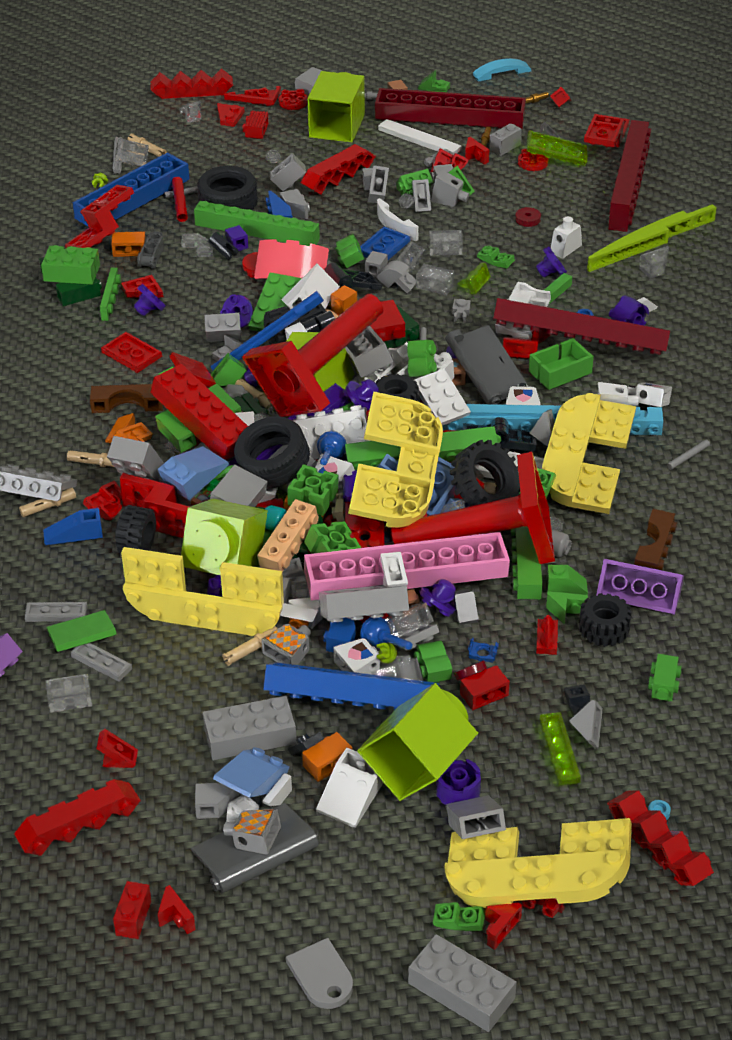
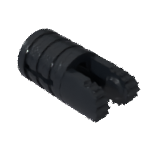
[208,232,239,260]

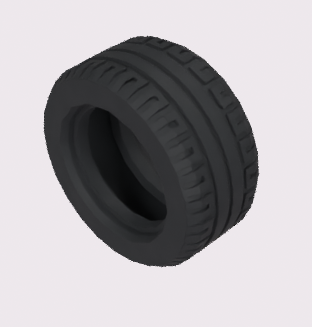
[197,166,258,210]
[234,416,310,488]

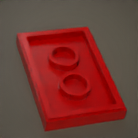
[101,332,162,373]
[170,352,216,388]

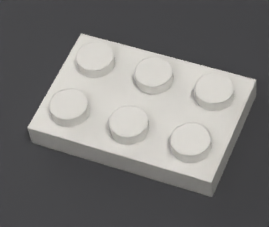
[415,369,471,426]

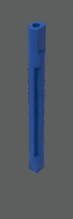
[210,291,324,371]

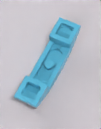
[473,59,531,81]

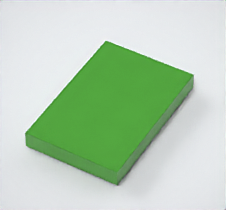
[47,610,116,652]

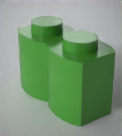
[335,234,364,268]
[407,340,437,378]
[414,641,452,682]

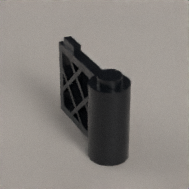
[325,263,383,290]

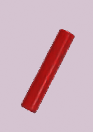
[172,177,188,222]

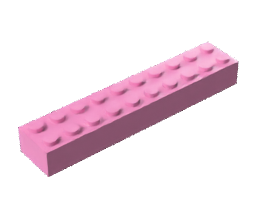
[304,532,510,600]

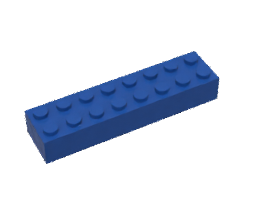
[72,152,190,227]
[263,662,439,710]

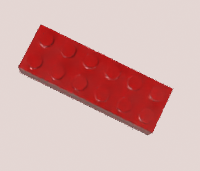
[150,364,248,460]

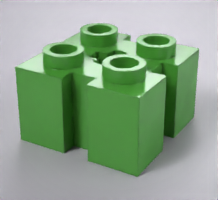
[288,465,339,516]
[304,521,361,554]

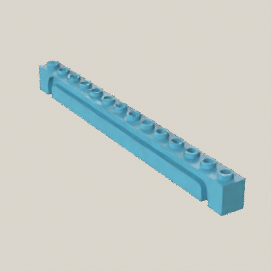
[442,404,663,435]

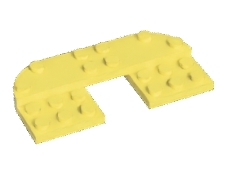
[348,392,443,528]
[542,393,636,514]
[121,547,284,636]
[445,818,632,908]

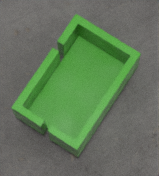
[41,245,100,284]
[529,338,594,390]

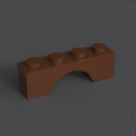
[90,384,163,413]
[634,509,678,570]

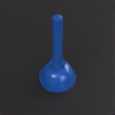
[317,431,347,465]
[360,617,413,650]

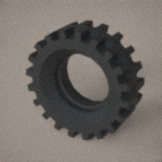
[450,440,520,507]

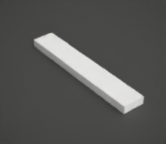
[378,119,462,155]

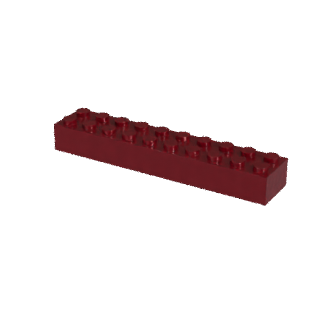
[375,88,526,129]
[608,120,651,232]
[493,298,670,355]

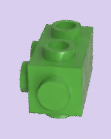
[396,169,434,196]
[648,654,682,701]

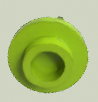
[92,173,109,188]
[377,643,397,664]

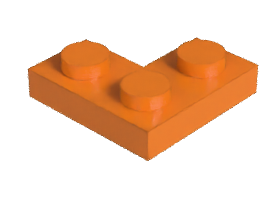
[115,422,153,442]

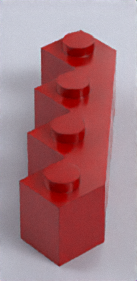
[151,68,233,99]
[300,144,376,195]
[14,779,141,856]
[607,790,714,886]

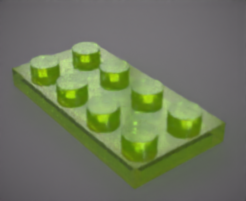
[527,130,587,166]

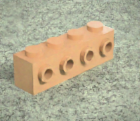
[257,499,319,572]

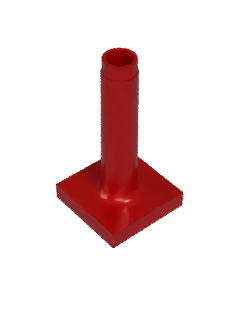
[242,294,384,417]
[391,452,555,564]

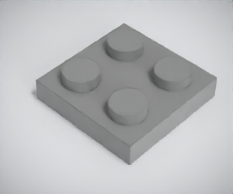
[387,624,439,650]

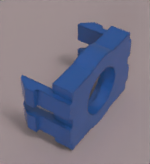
[468,638,499,663]

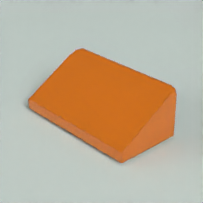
[105,413,135,443]

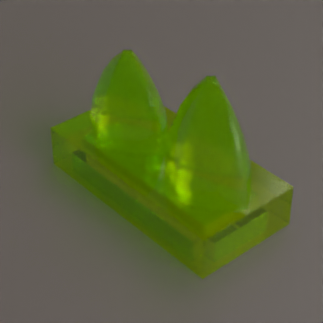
[457,262,491,294]

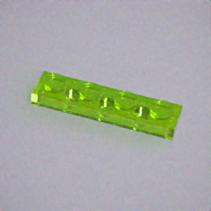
[540,712,581,786]

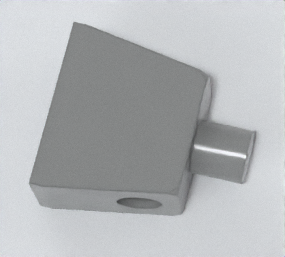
[431,170,470,207]

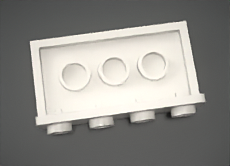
[293,405,371,459]

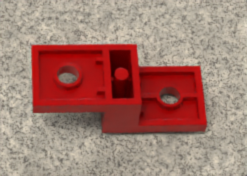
[584,114,630,147]
[65,185,134,249]
[119,473,190,538]
[345,502,385,548]

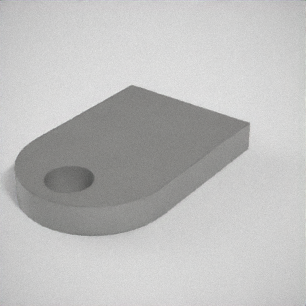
[286,938,353,1009]

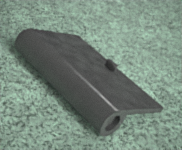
[445,325,529,405]
[191,803,319,894]

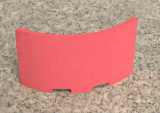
[254,239,329,279]

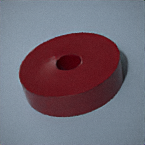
[515,207,541,227]
[454,660,487,680]

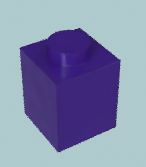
[225,225,248,251]

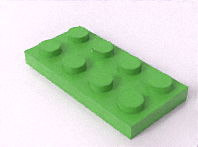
[248,272,301,332]

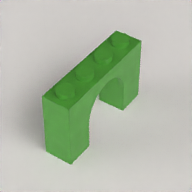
[155,384,242,453]

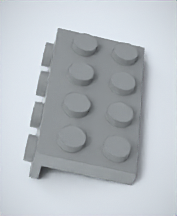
[0,464,77,501]

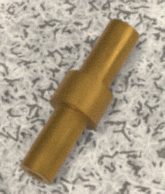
[526,92,549,104]
[481,127,491,147]

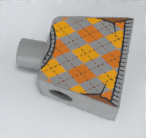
[262,624,311,665]
[223,809,281,855]

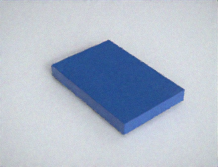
[360,227,410,260]

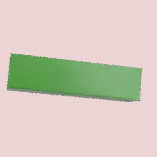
[544,273,572,305]

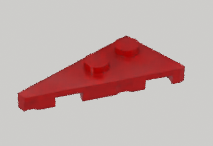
[224,86,281,106]

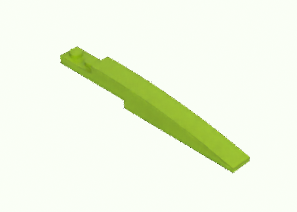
[587,204,716,272]

